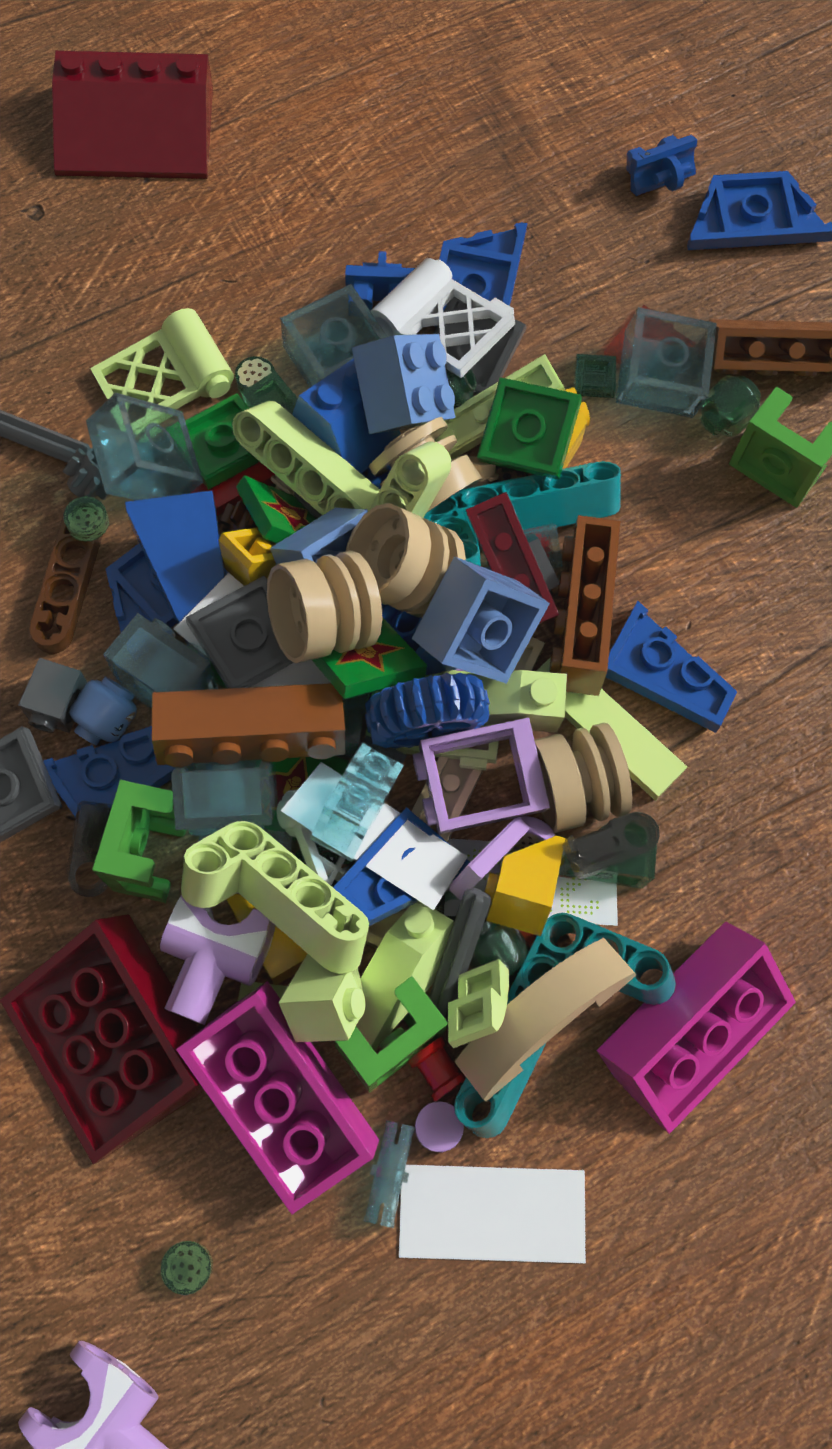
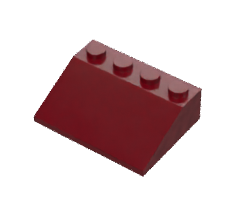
[52,50,213,179]
[0,914,204,1165]

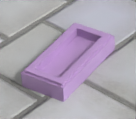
[449,817,530,901]

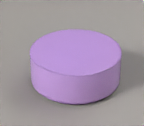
[415,1102,464,1152]

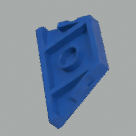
[687,171,832,250]
[435,222,527,327]
[106,544,230,659]

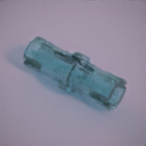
[363,1121,415,1228]

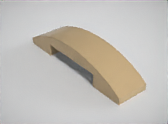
[455,938,636,1102]

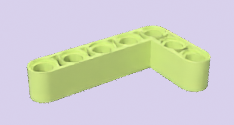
[232,401,451,518]

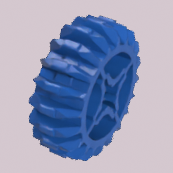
[365,673,490,749]

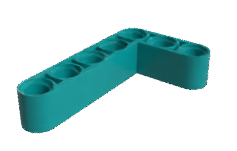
[424,461,621,566]
[454,912,676,1139]

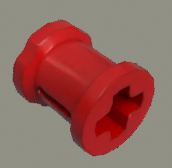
[408,1037,466,1102]

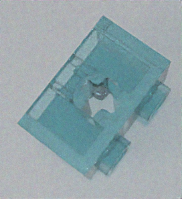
[310,743,404,862]

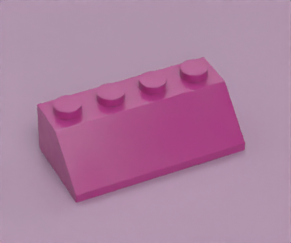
[596,921,796,1134]
[176,981,379,1215]

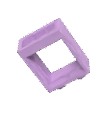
[412,718,550,835]

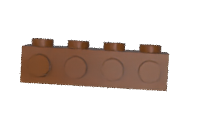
[704,319,832,376]
[549,515,621,696]
[152,683,345,767]

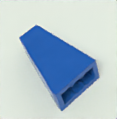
[125,491,225,658]

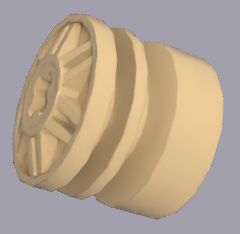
[369,417,482,512]
[346,503,466,618]
[267,550,383,663]
[534,722,633,833]

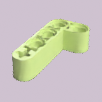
[181,821,369,974]

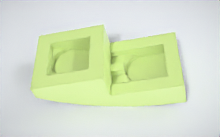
[448,959,509,1048]

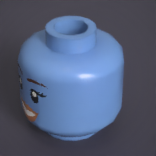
[69,677,137,745]

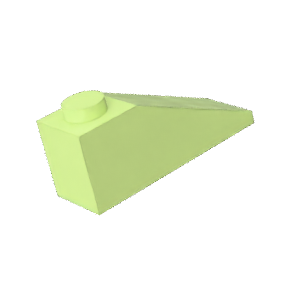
[432,670,567,733]
[356,901,454,1051]
[279,954,366,1042]

